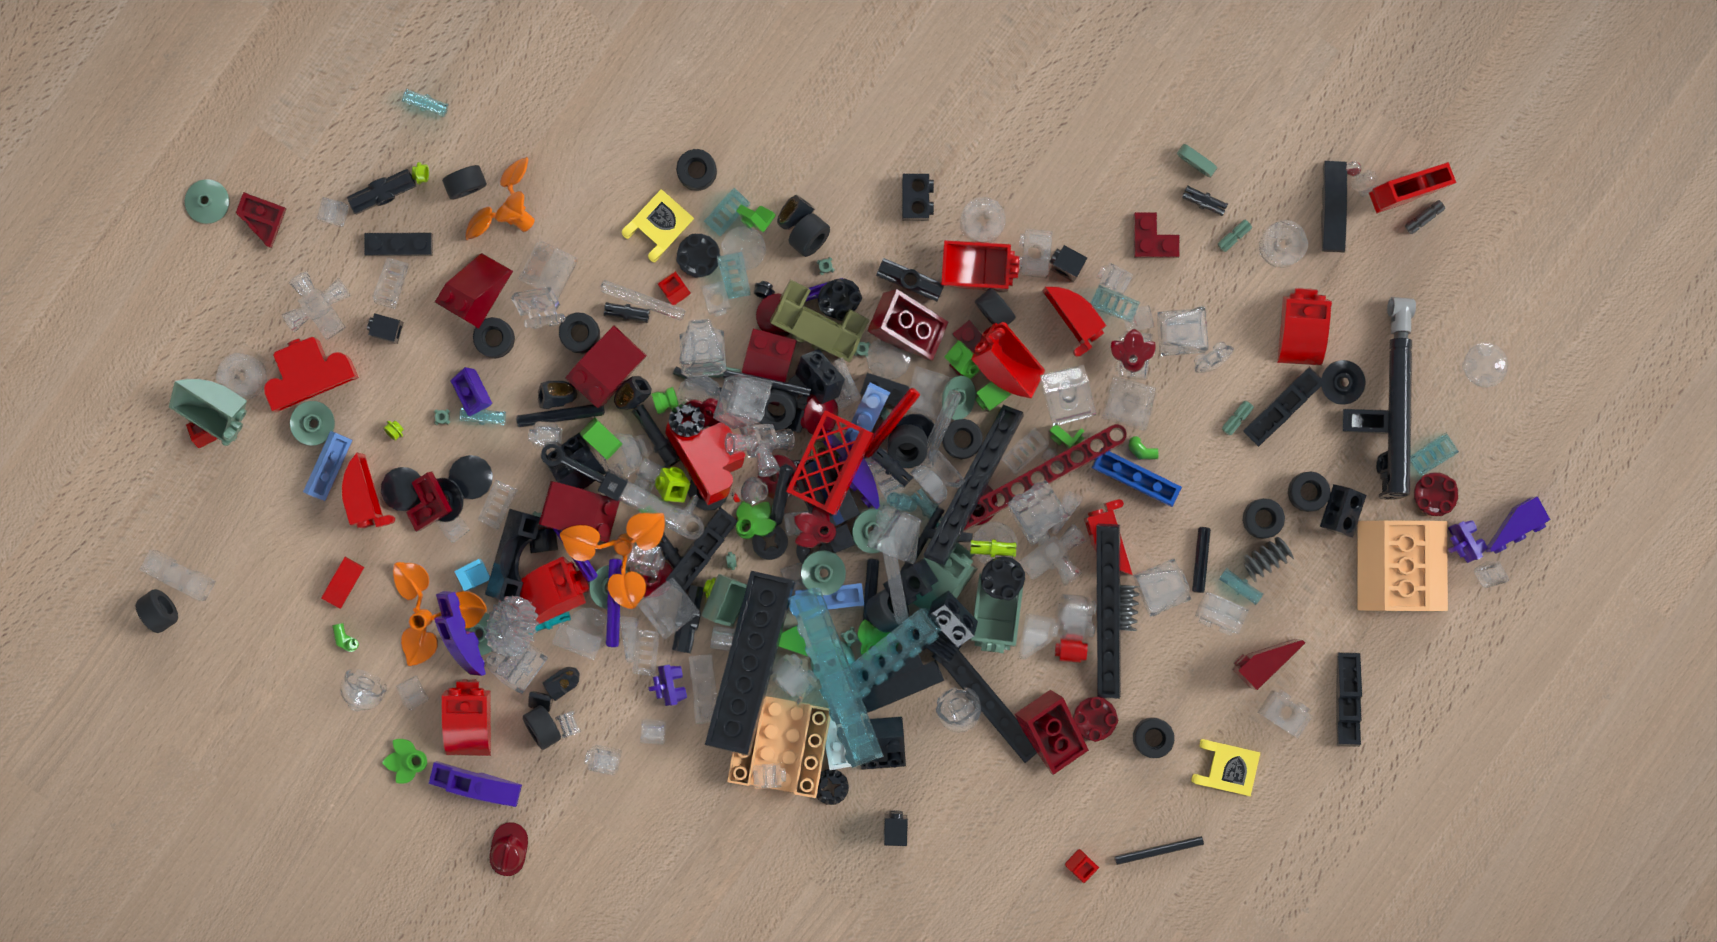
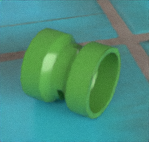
[652,387,679,414]

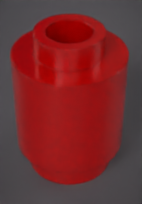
[1055,639,1088,663]

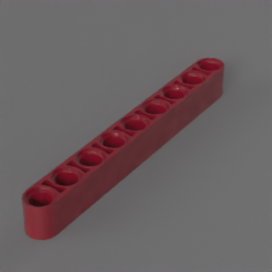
[963,424,1127,532]

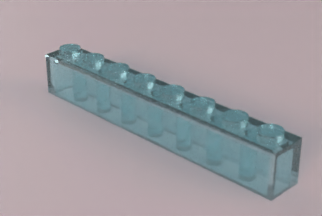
[789,588,884,768]

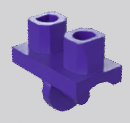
[1448,520,1488,563]
[648,665,687,706]

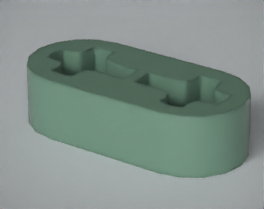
[1177,144,1217,178]

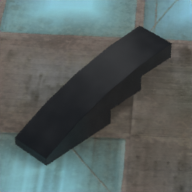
[1321,161,1347,253]
[1243,366,1325,447]
[665,507,738,593]
[1336,652,1362,747]
[850,660,944,717]

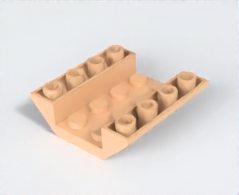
[1357,520,1448,611]
[727,696,832,798]

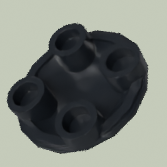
[676,234,721,278]
[818,278,862,321]
[448,455,493,500]
[381,467,421,511]
[980,556,1025,600]

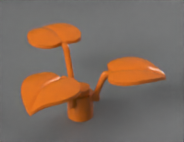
[466,157,535,241]
[560,513,665,609]
[393,562,487,666]

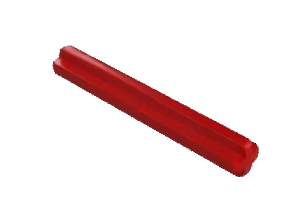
[865,388,920,458]

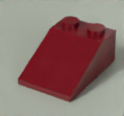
[435,253,513,328]
[867,289,949,361]
[565,325,647,408]
[736,328,797,406]
[539,481,620,543]
[1232,639,1305,690]
[1015,690,1089,775]

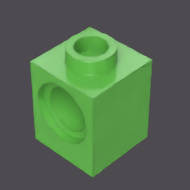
[975,382,1011,411]

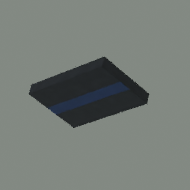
[792,454,860,533]

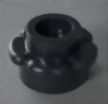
[754,281,775,299]

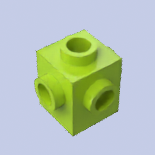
[655,467,690,503]

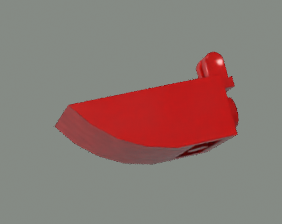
[941,240,1020,292]
[1042,287,1107,357]
[1277,288,1332,366]
[971,322,1045,398]
[342,452,395,529]
[1084,499,1133,575]
[517,556,589,630]
[442,679,491,756]

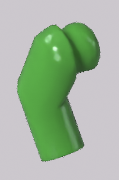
[1128,436,1159,459]
[332,623,359,652]

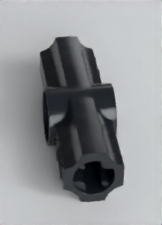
[347,169,416,215]
[876,258,944,302]
[672,585,704,654]

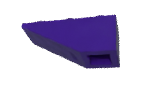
[1486,496,1551,554]

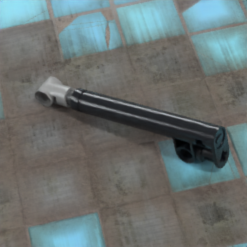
[1376,297,1416,500]

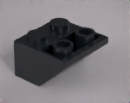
[547,433,607,490]
[858,716,906,770]

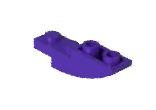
[823,430,880,510]
[434,591,486,676]
[429,761,522,807]

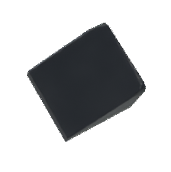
[785,409,804,434]
[529,528,558,553]
[528,691,553,712]

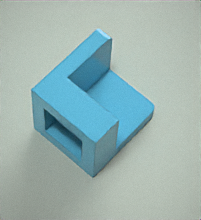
[454,559,490,591]

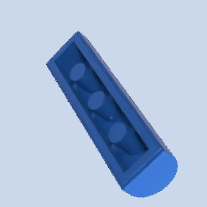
[1091,448,1182,507]

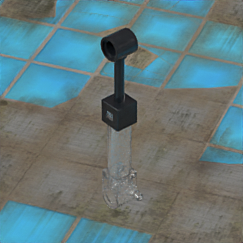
[541,441,704,540]

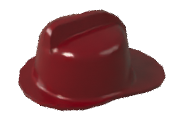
[489,822,528,876]

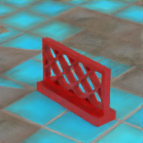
[786,410,875,515]

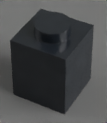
[367,313,404,344]
[826,524,855,553]

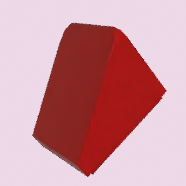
[658,271,691,306]
[186,422,218,448]
[1065,849,1099,883]

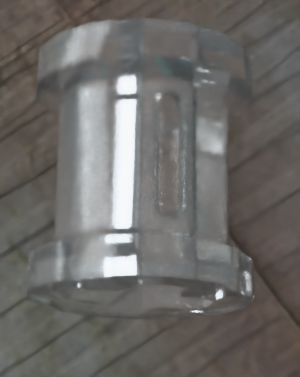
[555,711,581,738]

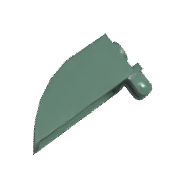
[169,379,247,446]
[913,542,978,614]
[970,573,1023,653]
[701,574,747,627]

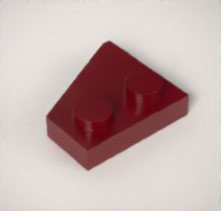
[236,192,287,248]

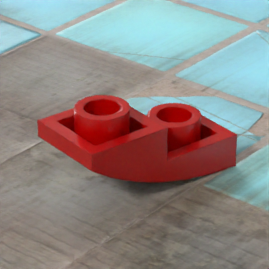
[321,557,365,609]

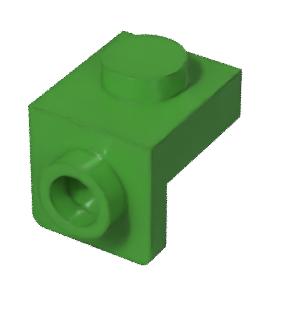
[736,204,776,232]
[944,340,980,379]
[1048,424,1084,449]

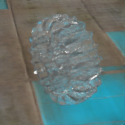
[484,596,539,657]

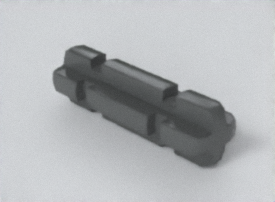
[1405,200,1445,234]

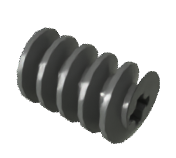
[1244,537,1294,582]
[1120,585,1140,631]

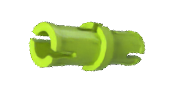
[970,539,1016,557]

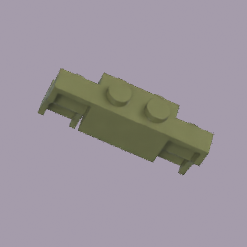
[770,279,869,363]

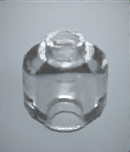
[528,421,562,451]

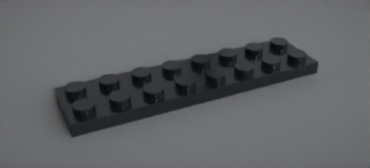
[705,571,795,756]

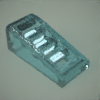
[704,188,751,236]
[717,251,751,299]
[1091,285,1140,323]
[1411,432,1459,476]

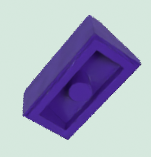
[450,367,492,416]

